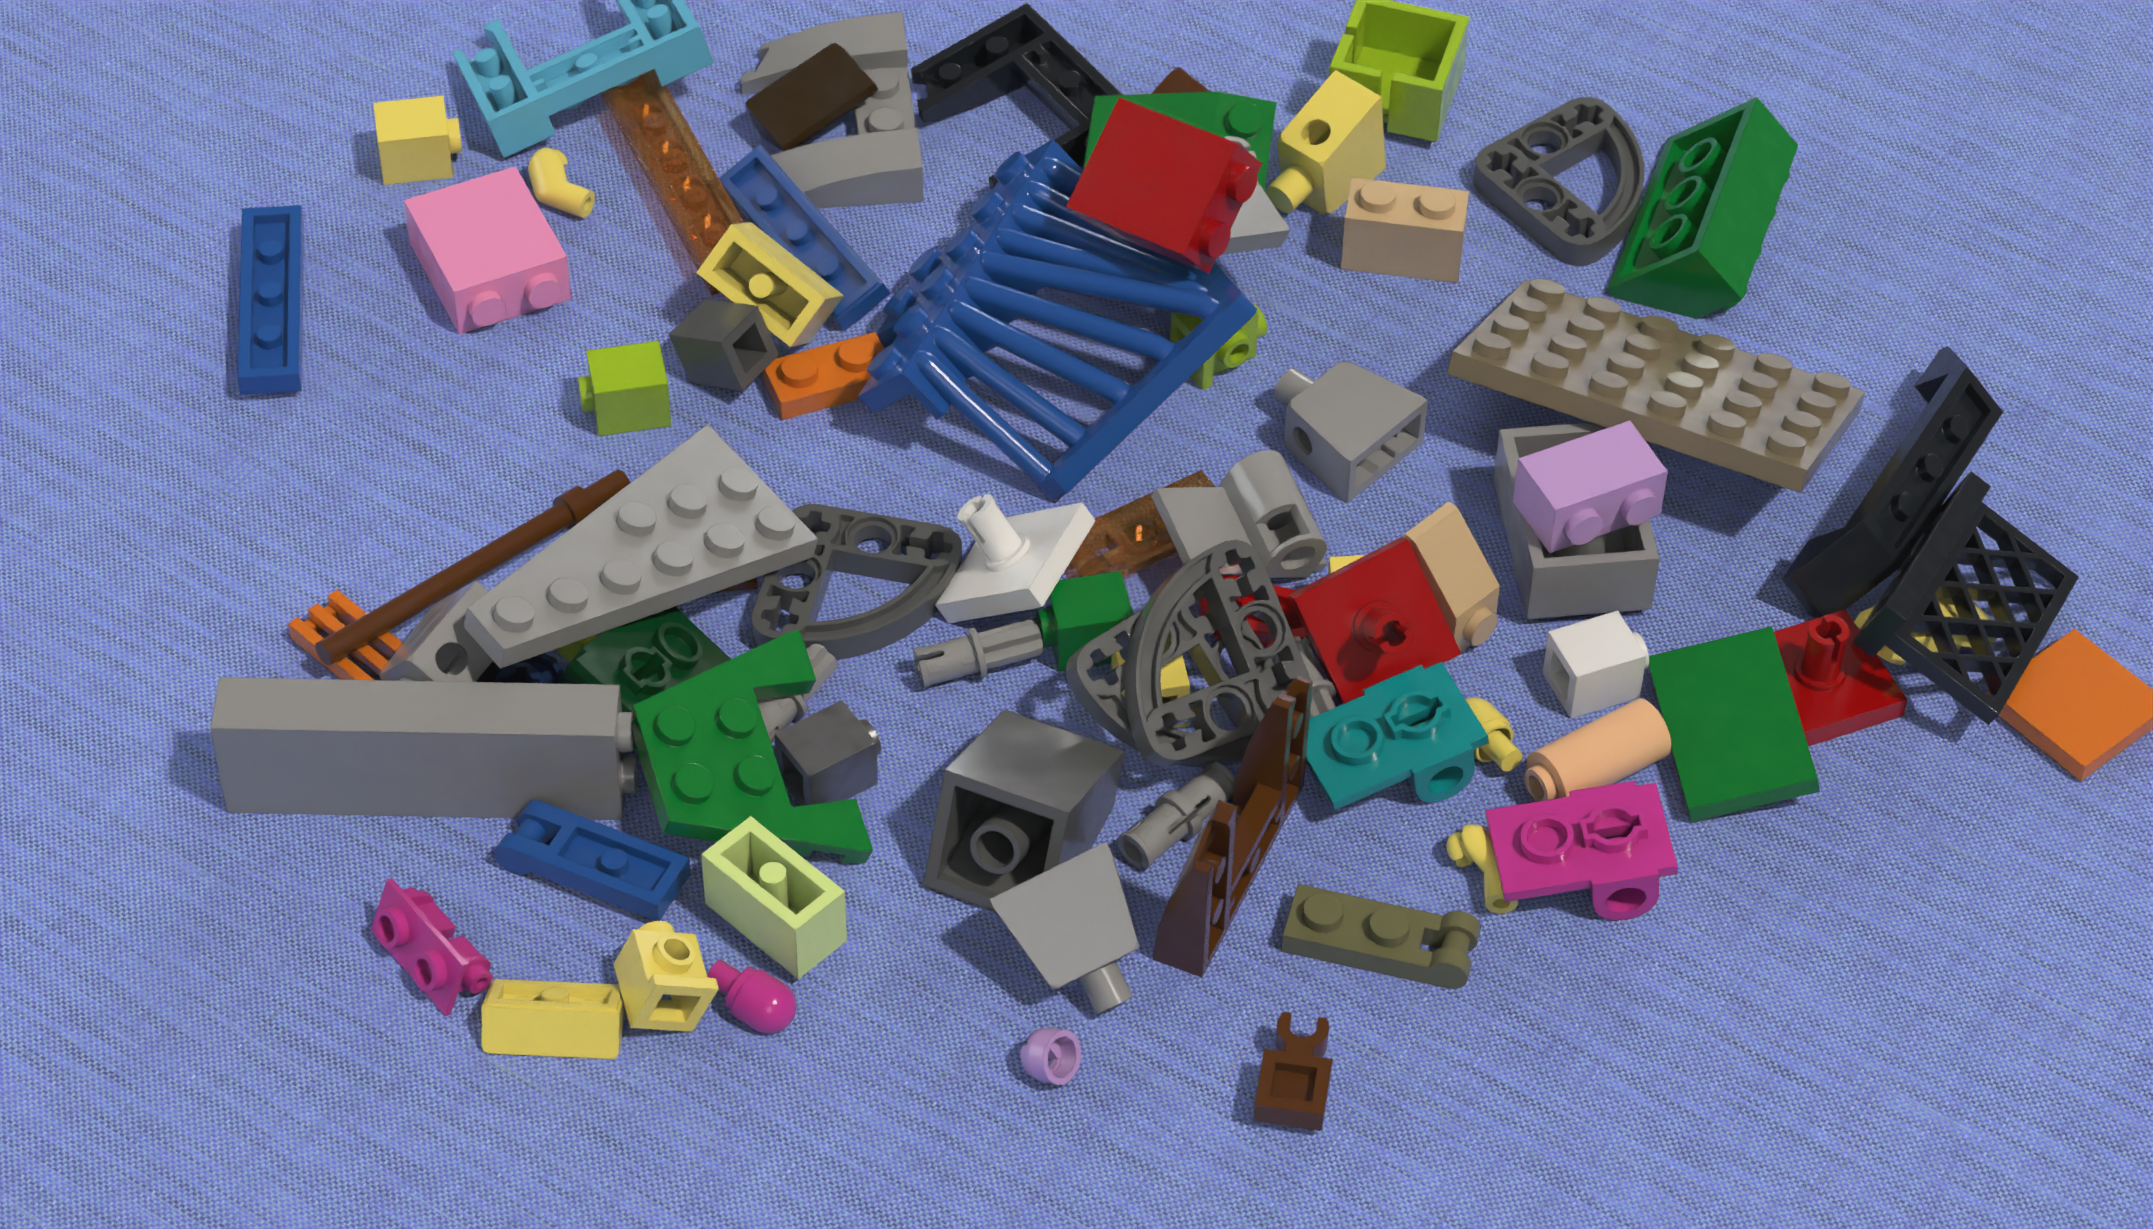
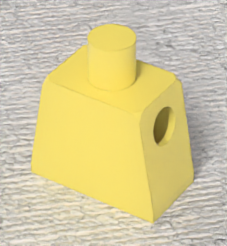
[1266,70,1386,214]

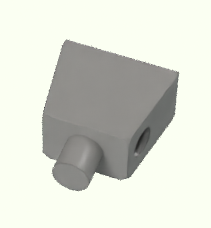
[1274,361,1428,504]
[379,580,493,682]
[989,842,1140,1015]

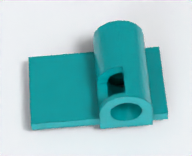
[1306,661,1489,811]

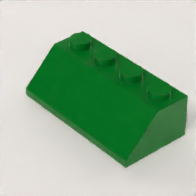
[1607,97,1799,319]

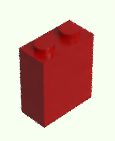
[1066,97,1262,274]

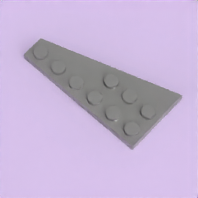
[464,424,818,669]

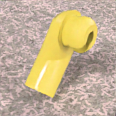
[528,148,595,218]

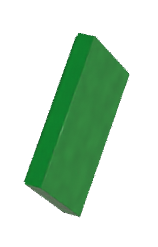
[1648,626,1820,822]

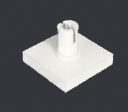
[935,494,1096,623]

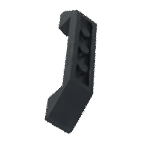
[1782,346,2003,619]

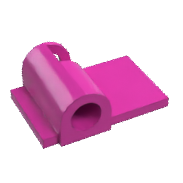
[1485,781,1678,920]

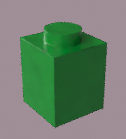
[1036,571,1134,671]

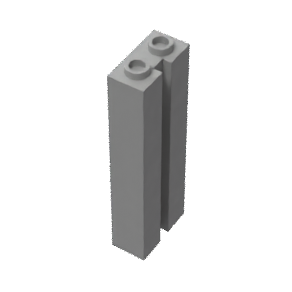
[210,677,638,820]

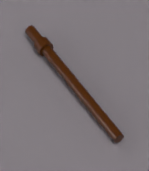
[315,469,630,665]

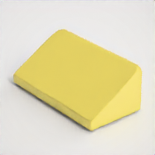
[481,979,626,1059]

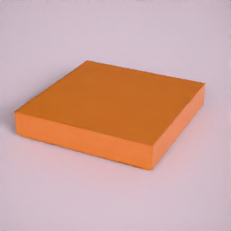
[1987,628,2153,781]

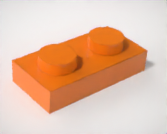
[762,332,884,420]

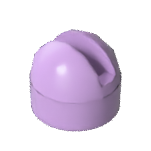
[1020,1027,1081,1085]

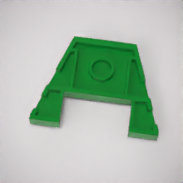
[630,630,873,864]

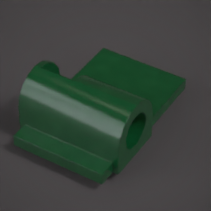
[561,607,731,749]

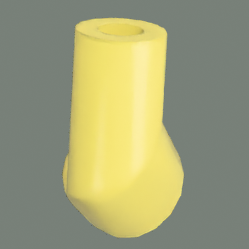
[1446,824,1518,914]

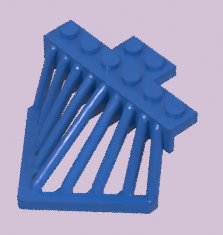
[858,139,1257,500]

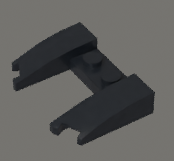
[911,3,1123,190]

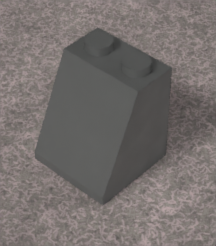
[923,709,1125,911]

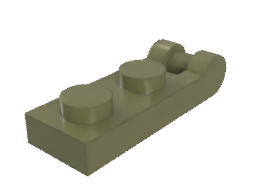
[1281,884,1481,989]

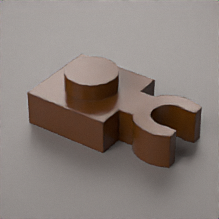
[1253,1012,1333,1131]

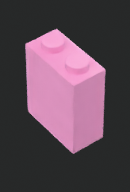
[404,166,571,335]

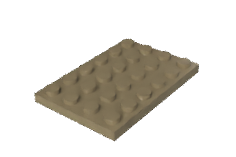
[1447,279,1866,493]

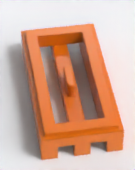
[288,589,403,680]

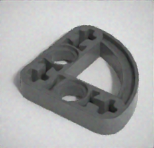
[1473,97,1644,266]
[751,504,962,660]
[1124,540,1313,767]
[1066,586,1288,768]

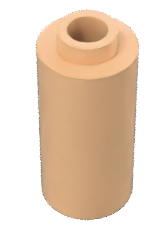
[1524,698,1671,802]

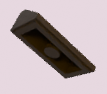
[745,42,878,151]

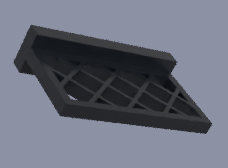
[1852,471,2079,725]

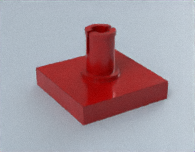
[1288,537,1461,705]
[1774,609,1908,747]

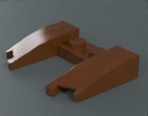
[1153,676,1313,978]

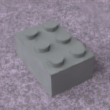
[1493,422,1660,619]

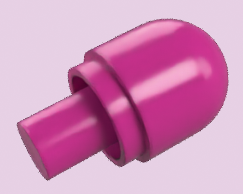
[707,959,797,1034]

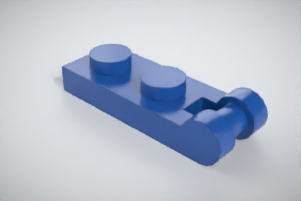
[494,800,691,921]

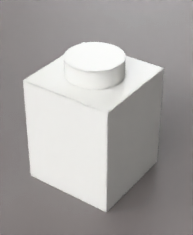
[1543,610,1649,719]

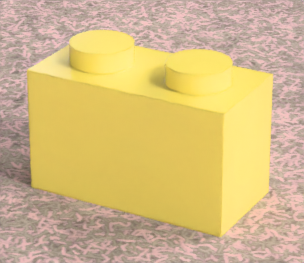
[696,222,844,347]

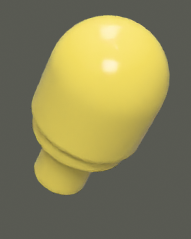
[1466,697,1522,772]

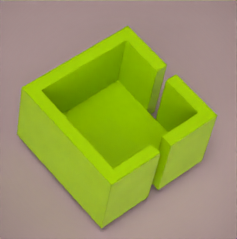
[1329,0,1470,142]

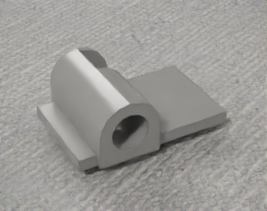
[1151,450,1327,578]

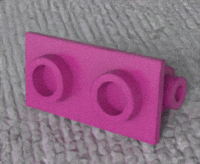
[370,878,493,1016]

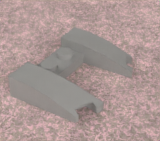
[741,12,923,209]

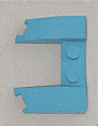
[452,0,714,158]

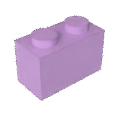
[1513,420,1668,553]

